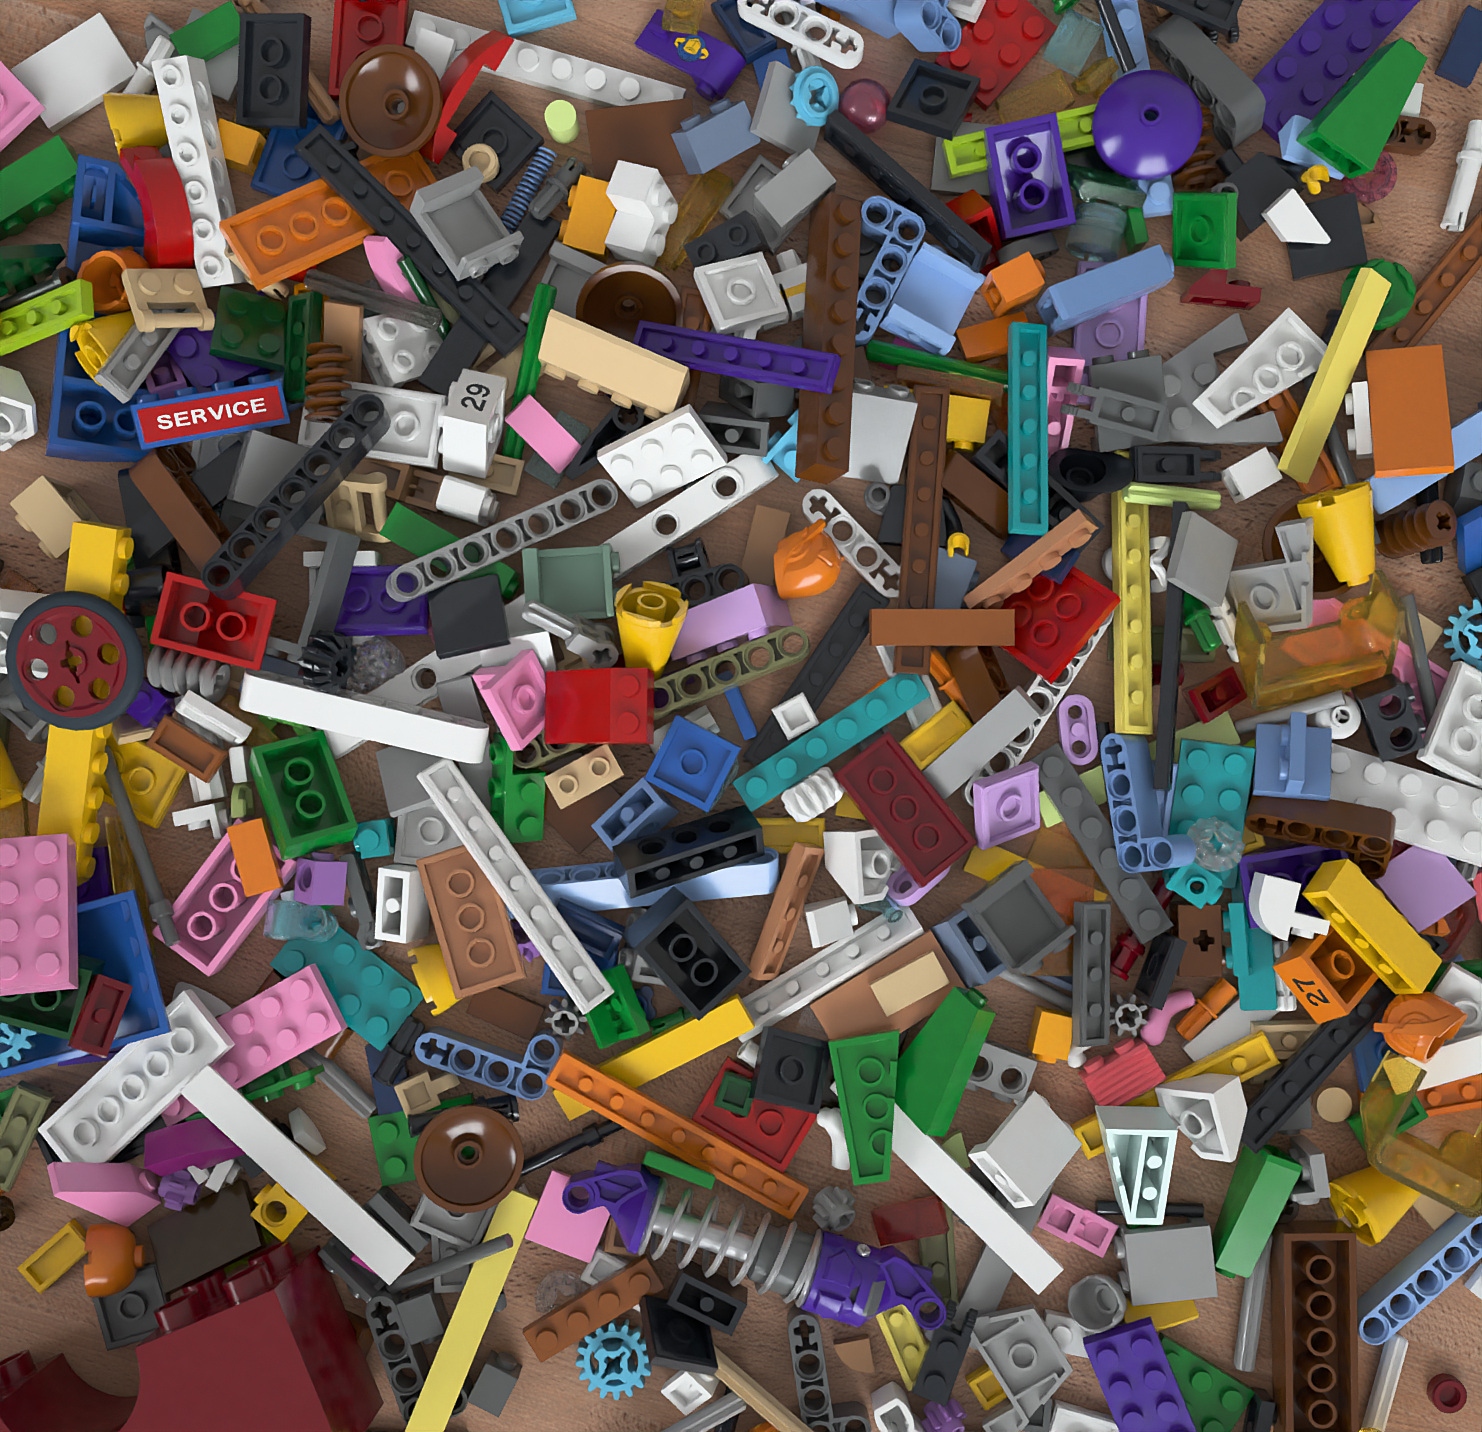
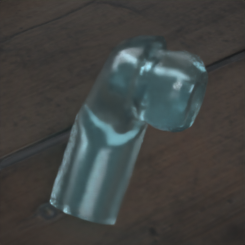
[855,893,903,923]

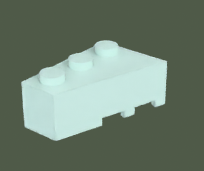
[1094,1105,1178,1225]

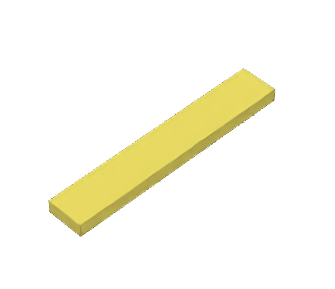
[1277,268,1391,483]

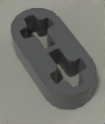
[996,232,1060,265]

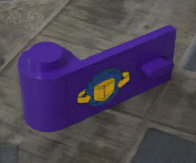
[634,9,746,102]

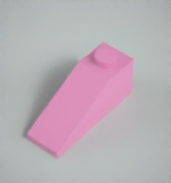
[1047,346,1085,460]
[47,1162,161,1227]

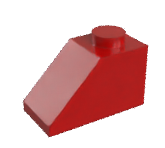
[945,189,1003,276]

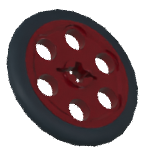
[5,591,145,731]

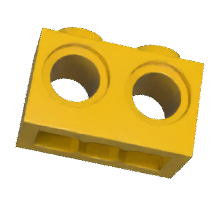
[250,1151,337,1242]

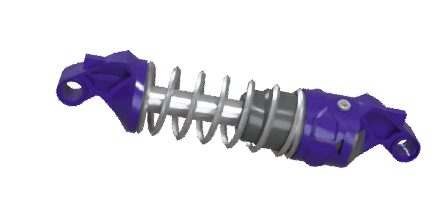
[562,1159,947,1330]

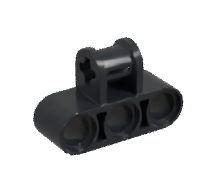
[661,537,749,609]

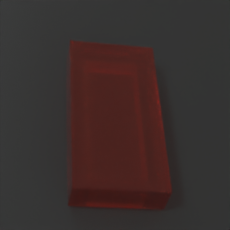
[871,1195,950,1246]

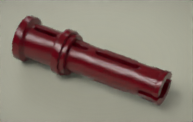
[1110,877,1176,982]

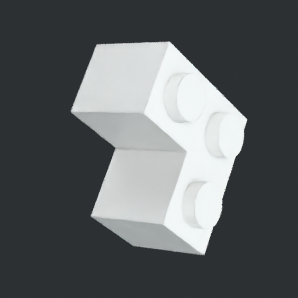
[604,160,678,267]

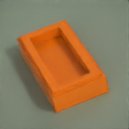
[956,311,1029,363]
[226,817,284,897]

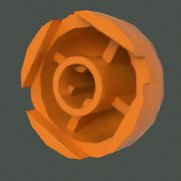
[84,1223,145,1298]

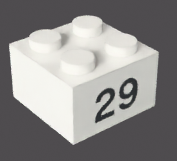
[438,368,506,479]

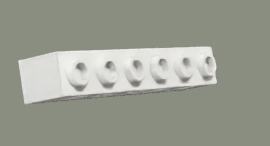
[151,55,248,288]

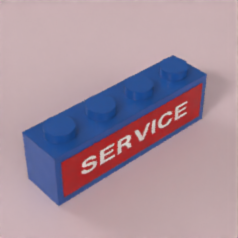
[130,374,290,450]

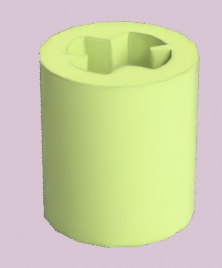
[544,100,580,144]

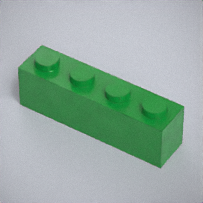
[0,135,78,241]

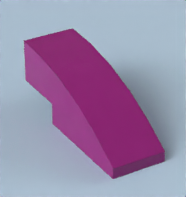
[144,1118,246,1177]

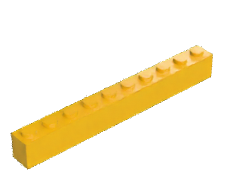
[37,521,134,886]

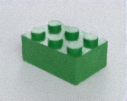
[249,730,358,861]

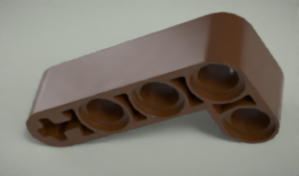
[129,444,246,583]
[1245,790,1396,879]

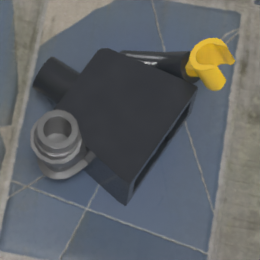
[1211,148,1330,242]
[864,467,970,557]

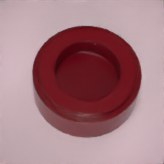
[1427,1373,1467,1414]

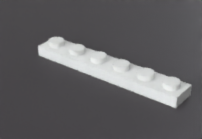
[738,905,925,1043]

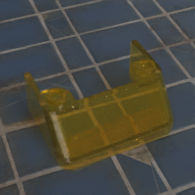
[1234,569,1406,711]
[1360,1050,1482,1218]

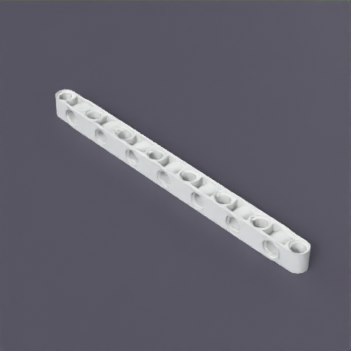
[316,454,779,760]

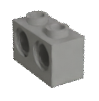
[965,1038,1038,1103]

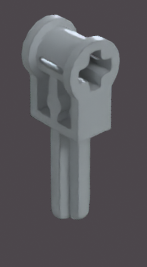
[521,600,619,669]

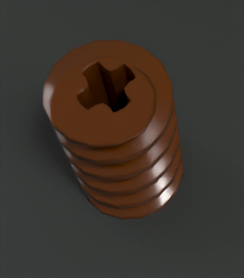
[1172,107,1219,191]
[304,342,353,423]
[1375,499,1457,559]

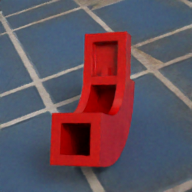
[119,146,194,269]

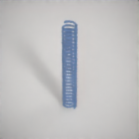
[486,146,558,274]

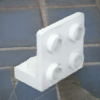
[362,304,443,389]

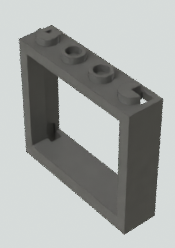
[218,499,361,663]

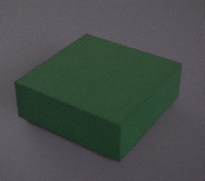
[713,1069,753,1117]

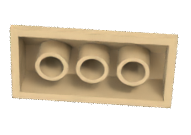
[538,309,690,421]

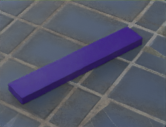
[633,320,841,394]

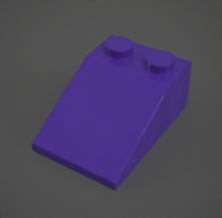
[984,112,1076,243]
[167,291,274,394]
[1237,842,1350,929]

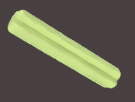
[1122,481,1221,511]

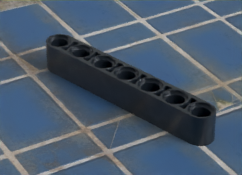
[201,394,391,600]

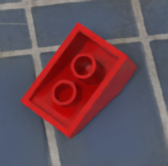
[149,572,278,671]
[545,668,654,744]

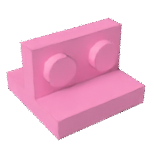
[472,649,546,751]

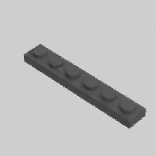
[1026,743,1174,944]

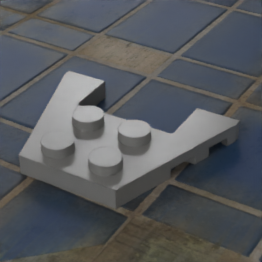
[1162,313,1284,446]
[1225,517,1313,636]
[924,1304,1073,1432]

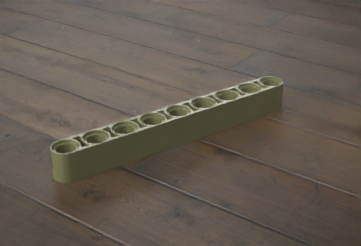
[513,626,811,769]

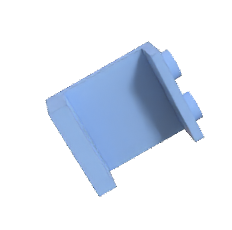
[879,242,986,356]

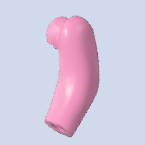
[1141,989,1195,1046]

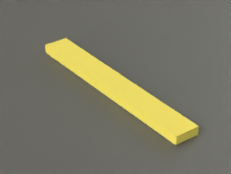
[1111,450,1153,735]
[405,1188,539,1432]

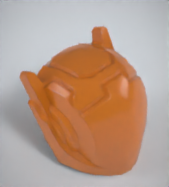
[76,246,151,316]
[774,519,844,600]
[1373,991,1468,1064]

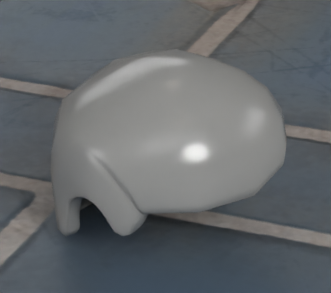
[1067,1274,1127,1333]

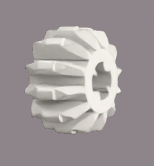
[781,767,844,822]

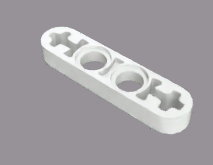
[737,0,864,69]
[802,489,900,599]

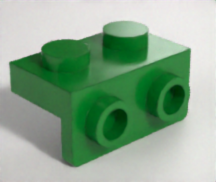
[585,963,650,1049]

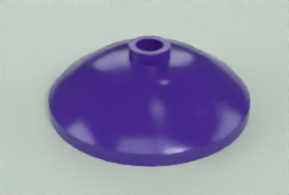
[1092,70,1203,180]

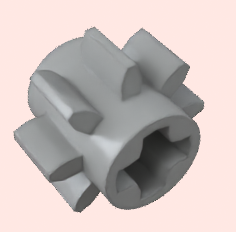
[1110,992,1148,1036]
[544,993,587,1041]
[812,1186,856,1232]

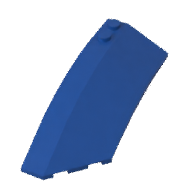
[45,154,168,462]

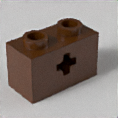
[1169,901,1226,977]

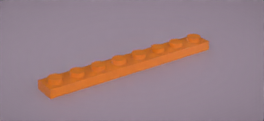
[545,1049,809,1220]

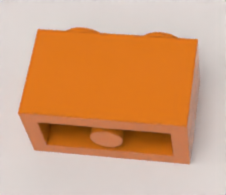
[980,251,1046,319]

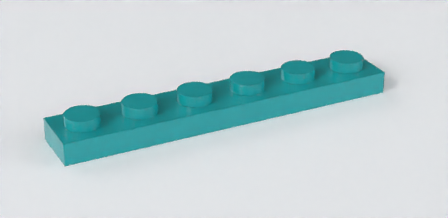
[1008,321,1048,536]
[732,673,931,812]

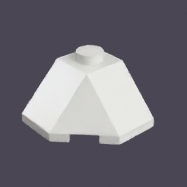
[0,366,38,451]
[823,827,902,904]
[1155,1073,1248,1162]

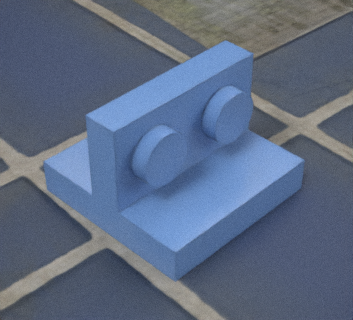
[1253,712,1332,801]

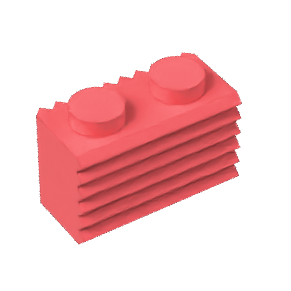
[1078,1037,1167,1106]

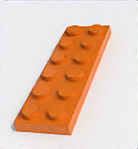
[219,150,437,291]

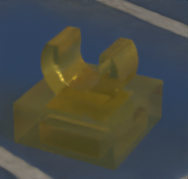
[1070,56,1119,101]

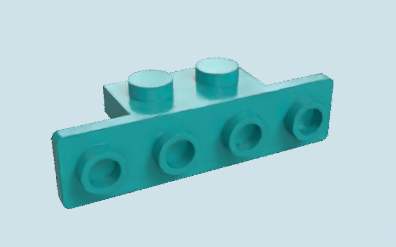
[1223,868,1278,1011]

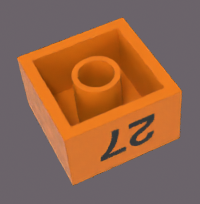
[1272,925,1379,1024]

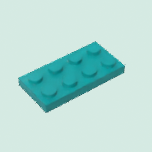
[1161,738,1256,889]
[269,908,424,1052]

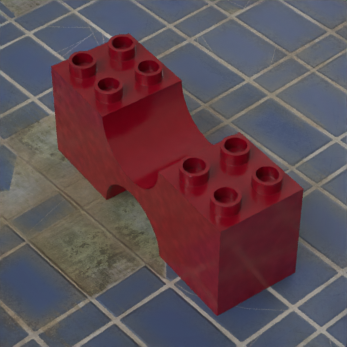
[0,1240,384,1432]

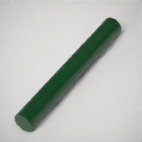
[396,255,452,341]

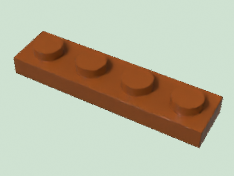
[523,1254,664,1363]

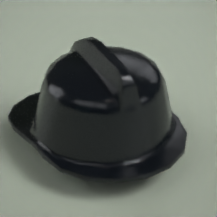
[1048,448,1134,503]

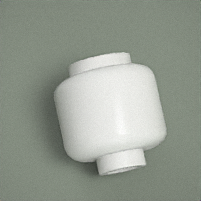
[1307,694,1361,739]

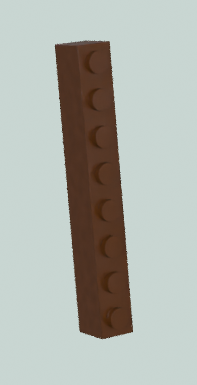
[795,192,862,485]

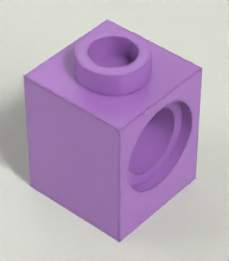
[294,851,348,905]

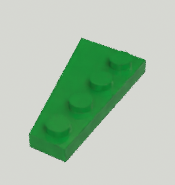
[828,1028,900,1186]

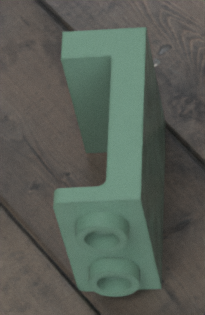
[522,543,621,624]

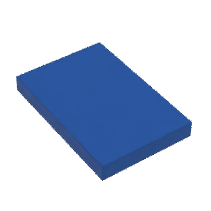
[250,102,348,197]

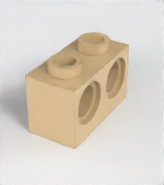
[544,744,627,810]

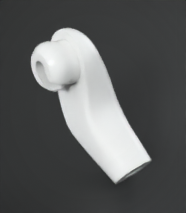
[817,1107,850,1170]

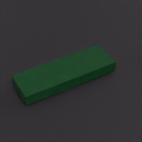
[283,291,323,404]

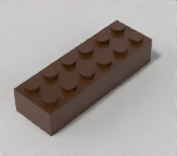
[1271,1220,1359,1432]

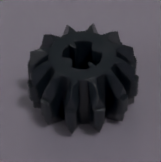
[297,630,357,694]

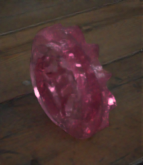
[1338,149,1397,204]

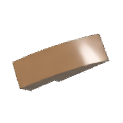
[350,458,447,517]

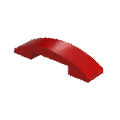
[420,30,514,165]

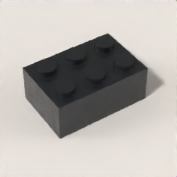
[621,886,752,1021]

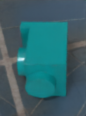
[353,817,396,859]
[1164,856,1224,909]

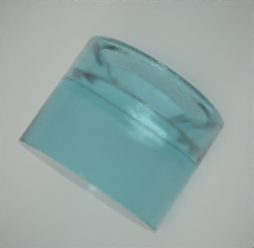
[1041,8,1105,78]
[1065,203,1128,262]

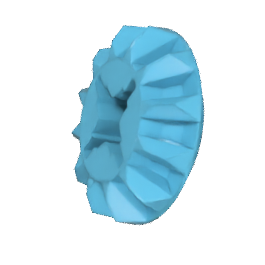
[789,66,839,126]

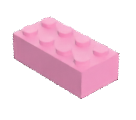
[151,816,306,977]
[0,833,78,996]

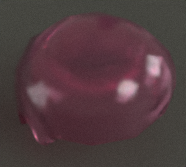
[838,78,892,135]

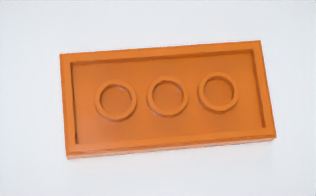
[1365,344,1455,478]

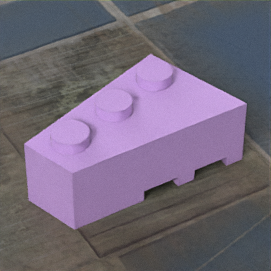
[671,583,794,666]

